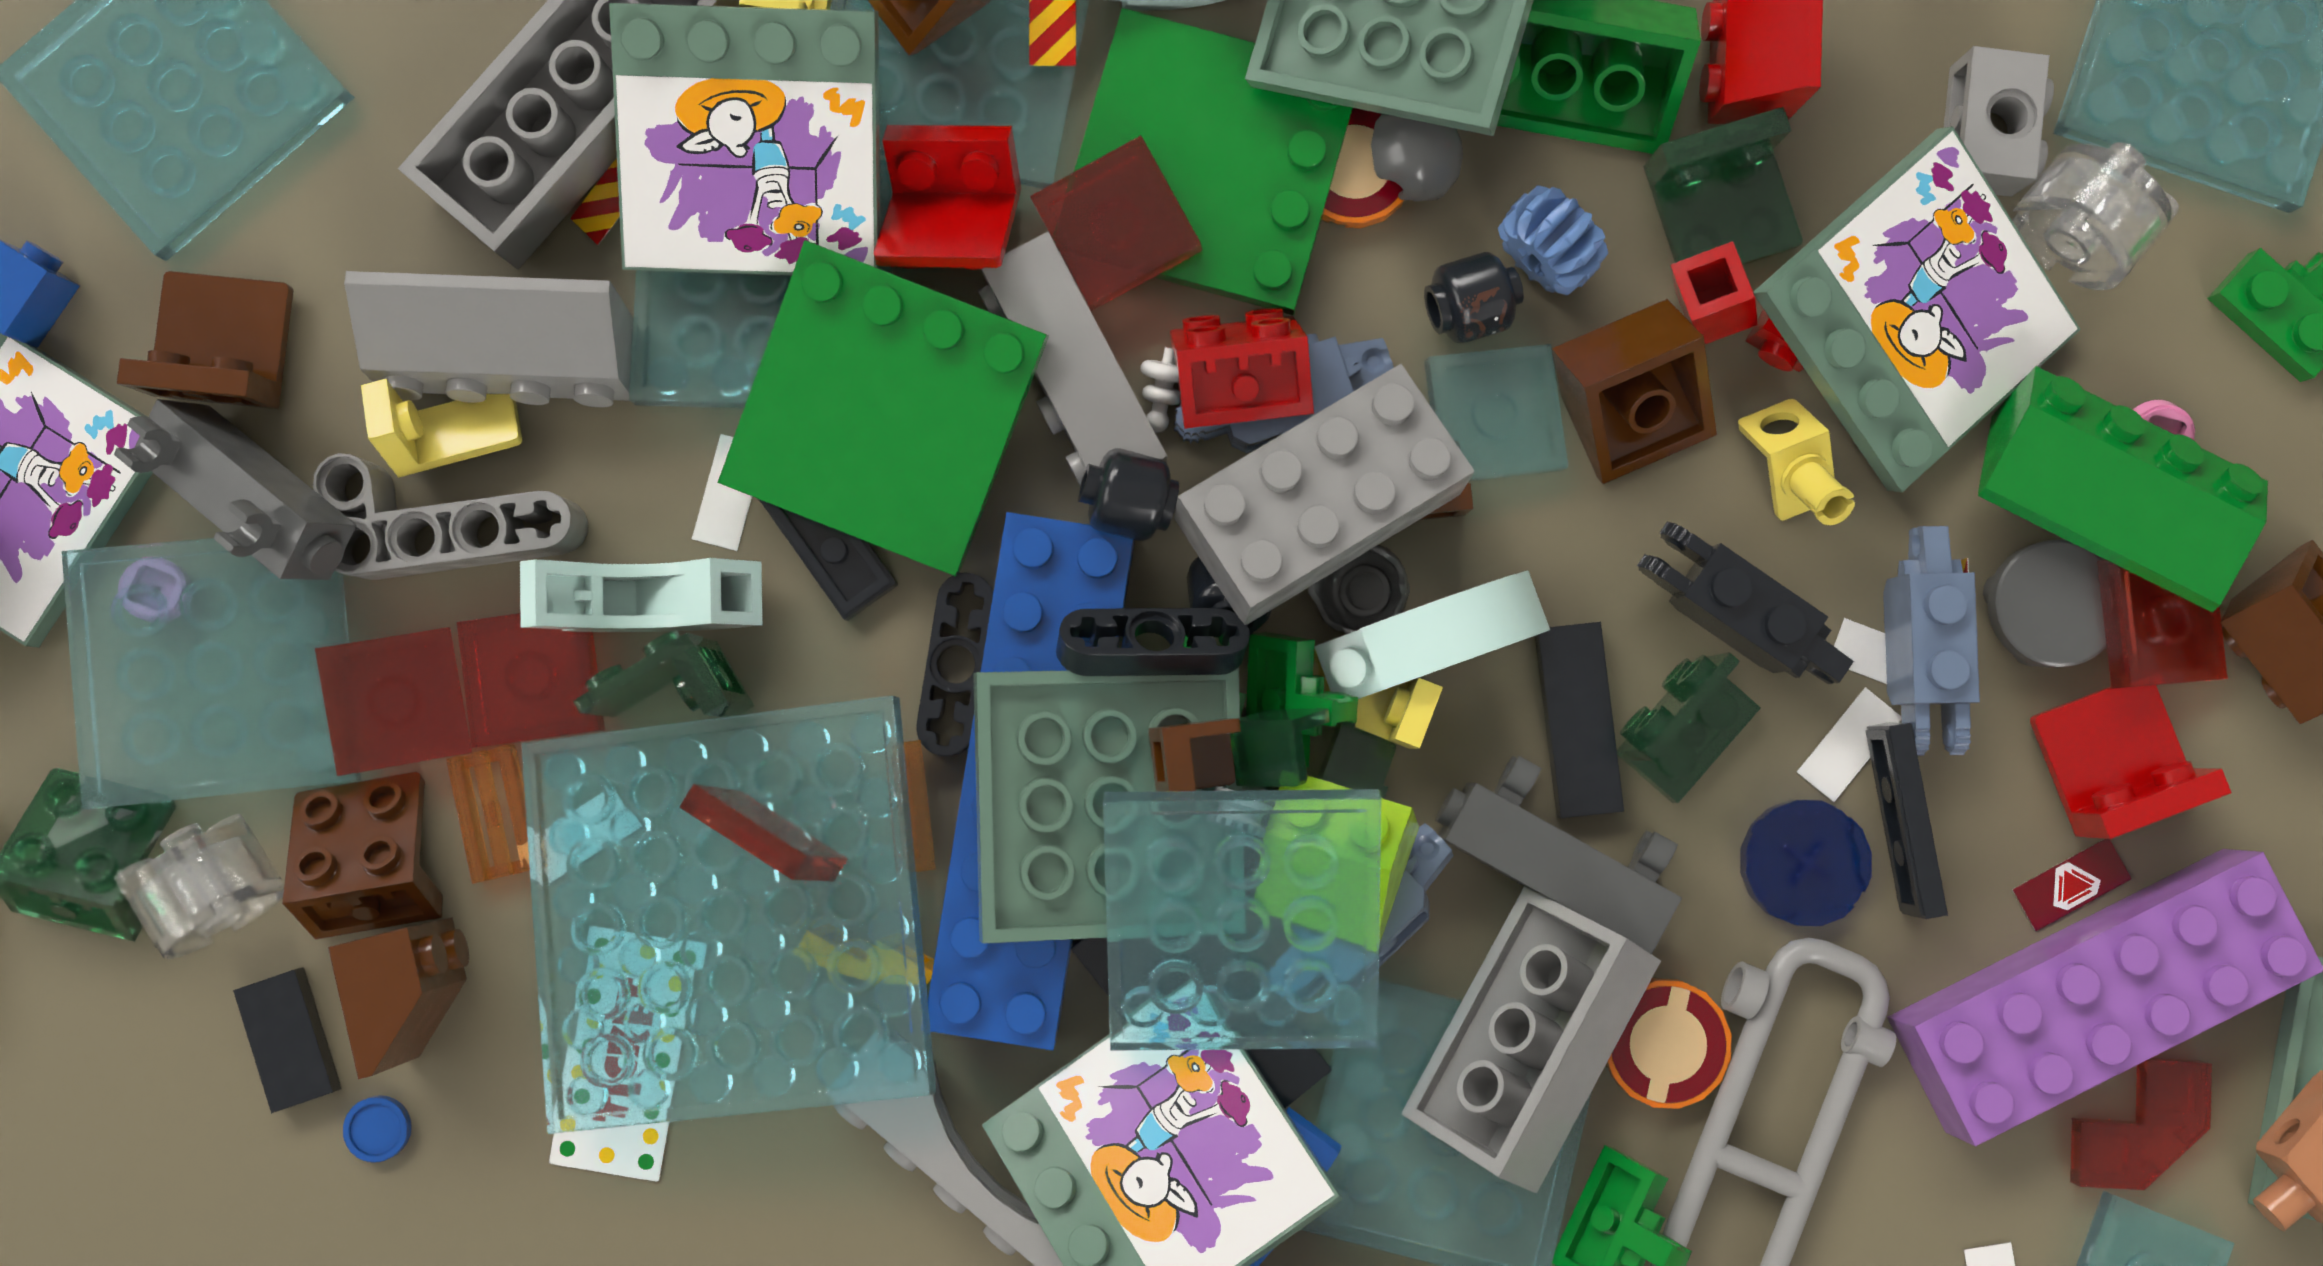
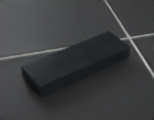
[759,499,898,621]
[1535,622,1624,819]
[1865,722,1948,919]

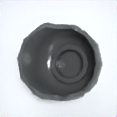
[1371,114,1463,201]
[1308,545,1410,634]

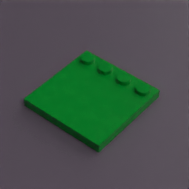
[1053,8,1353,315]
[717,240,1049,576]

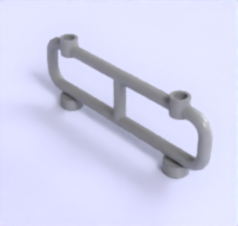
[1650,937,1896,1266]

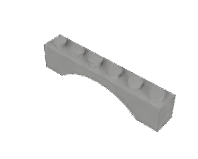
[828,1021,1063,1266]

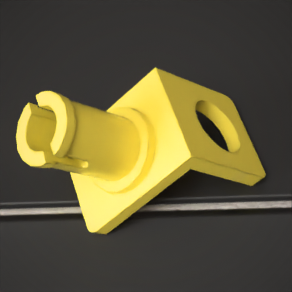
[1738,399,1855,526]

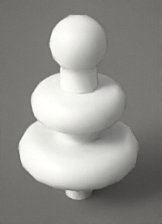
[1141,347,1181,433]

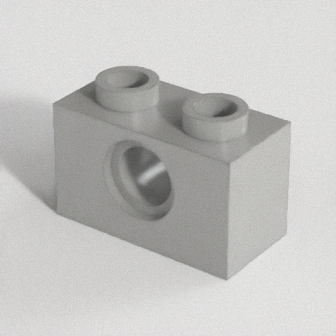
[1944,46,2054,197]

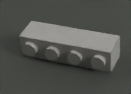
[977,232,1167,486]

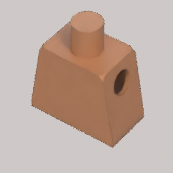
[2253,1070,2323,1231]

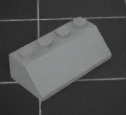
[344,271,641,407]
[1401,886,1661,1194]

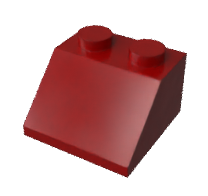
[1699,0,1823,127]

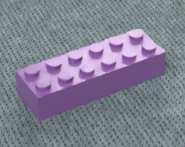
[1887,849,2323,1146]

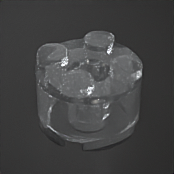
[2012,142,2179,290]
[114,814,284,960]

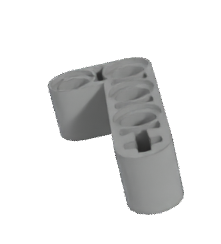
[313,453,588,580]

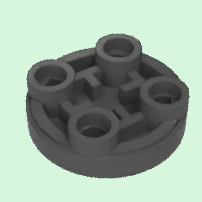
[1983,540,2123,668]

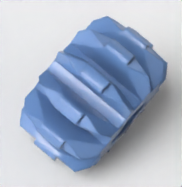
[1498,185,1609,295]

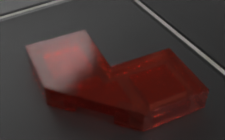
[2070,1058,2212,1190]

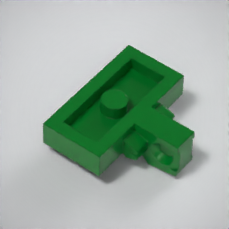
[2207,248,2323,382]
[1244,632,1358,770]
[1550,1145,1692,1266]

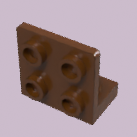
[117,271,294,409]
[282,772,443,940]

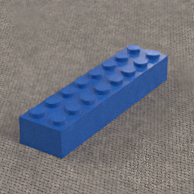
[923,512,1135,1051]

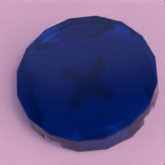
[1740,799,1872,926]

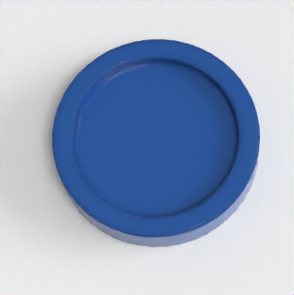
[343,1095,412,1162]

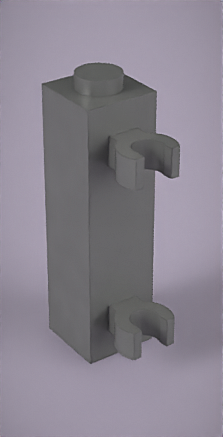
[114,399,357,580]
[1435,756,1682,954]

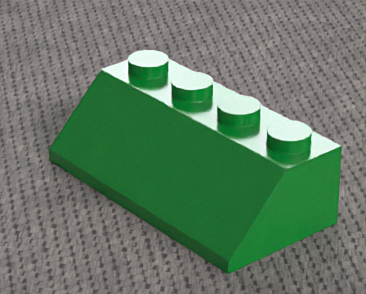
[1497,0,1701,156]
[1978,366,2268,612]

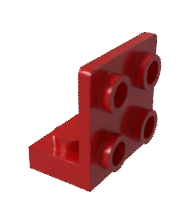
[874,125,1022,270]
[1170,308,1314,429]
[2030,675,2232,839]

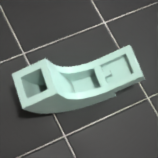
[520,558,763,632]
[1314,571,1550,699]

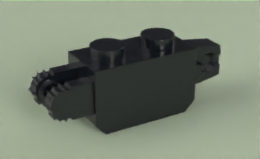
[1637,521,1854,684]

